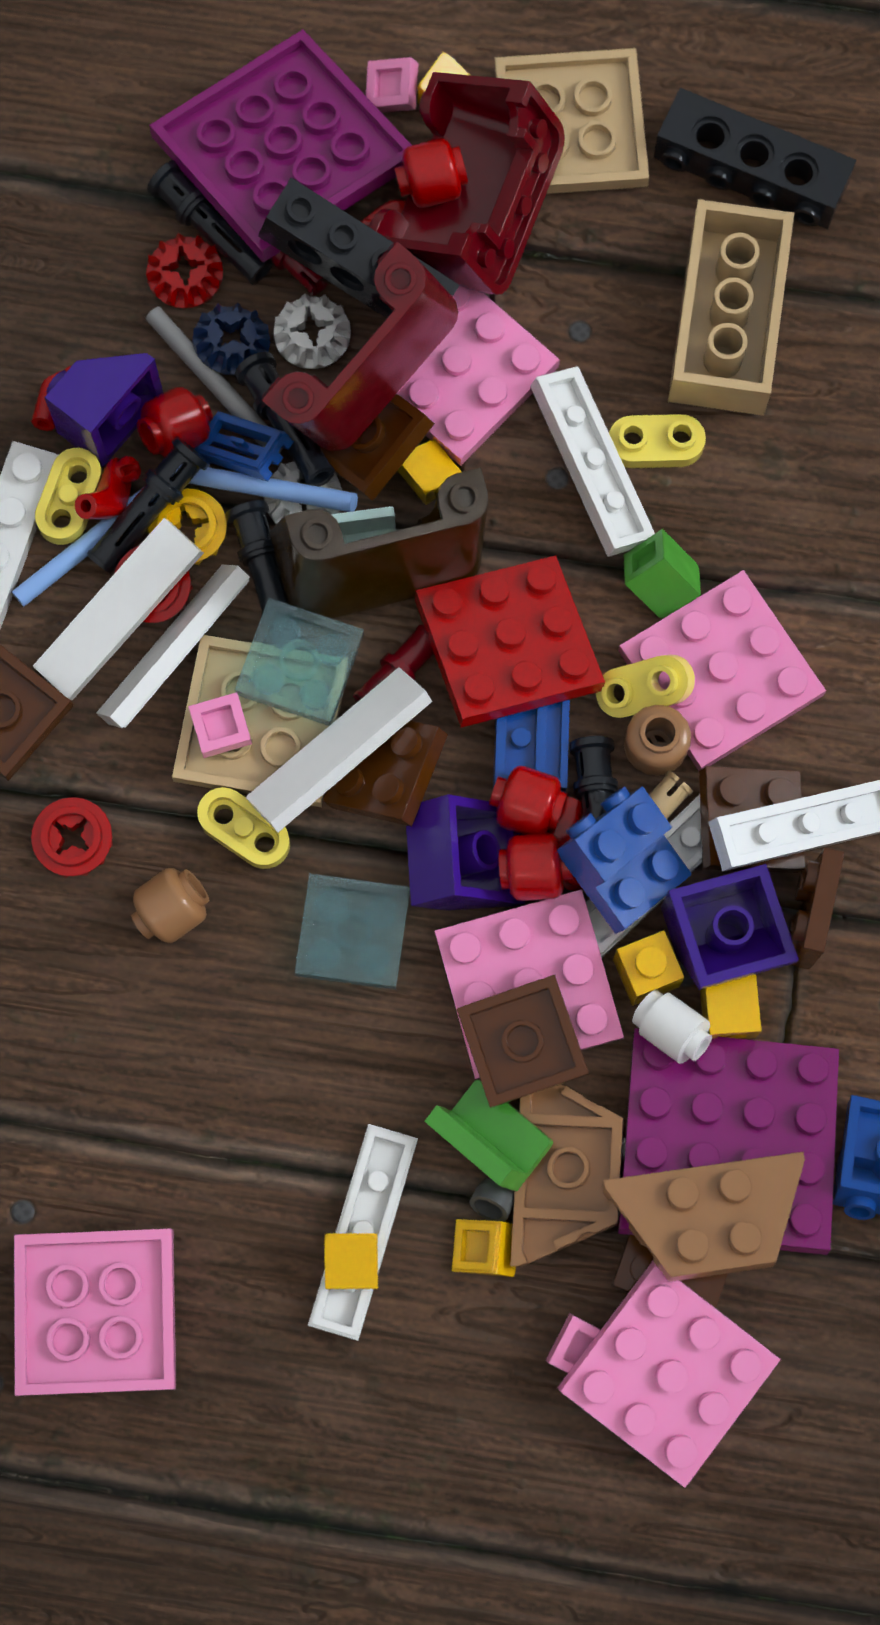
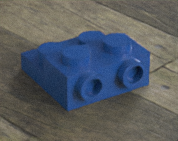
[557,786,692,934]
[833,1095,880,1220]

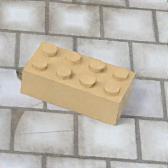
[668,199,794,416]

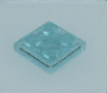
[235,598,364,726]
[295,873,410,990]

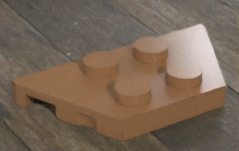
[510,1084,624,1268]
[602,1152,805,1282]

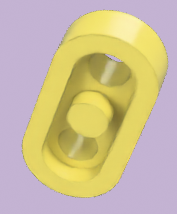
[609,414,706,468]
[35,448,102,545]
[596,654,695,718]
[197,787,290,869]

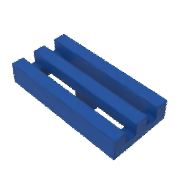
[195,411,294,482]

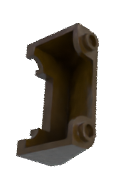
[269,467,488,623]

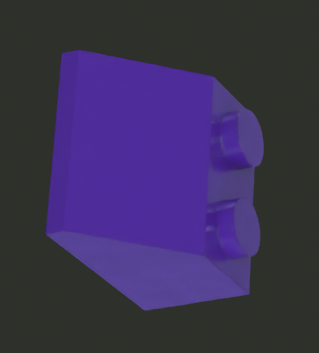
[44,353,164,468]
[406,794,525,911]
[661,864,799,990]

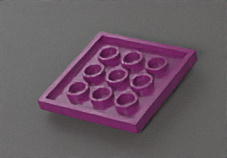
[149,29,412,263]
[618,1028,839,1255]

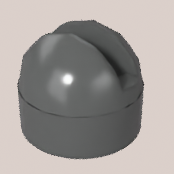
[470,1177,515,1222]

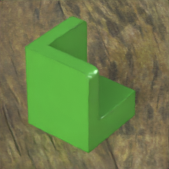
[624,529,701,619]

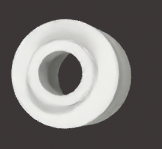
[632,990,712,1064]

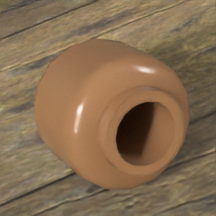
[624,705,691,776]
[131,867,209,943]

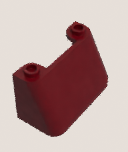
[368,72,565,295]
[262,241,458,451]

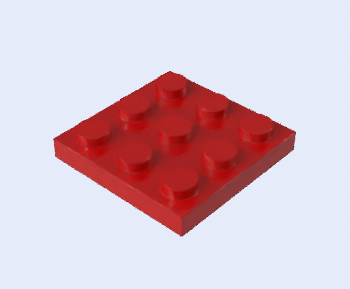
[415,555,605,728]

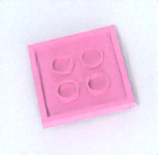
[397,285,560,466]
[618,570,826,771]
[435,889,624,1080]
[14,1229,176,1396]
[557,1261,781,1488]

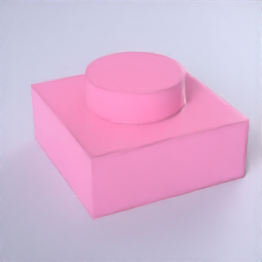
[366,57,419,113]
[188,692,252,758]
[546,1313,601,1373]

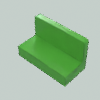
[424,1080,553,1191]

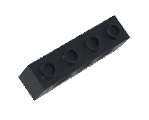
[653,88,857,229]
[258,178,460,318]

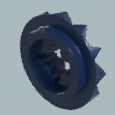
[193,302,270,375]

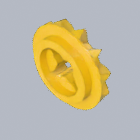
[148,489,227,565]

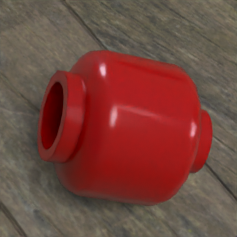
[394,138,468,209]
[137,387,213,457]
[489,765,568,835]
[499,833,574,901]

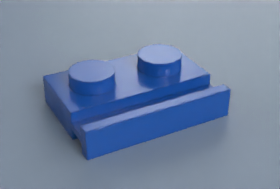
[493,700,570,792]

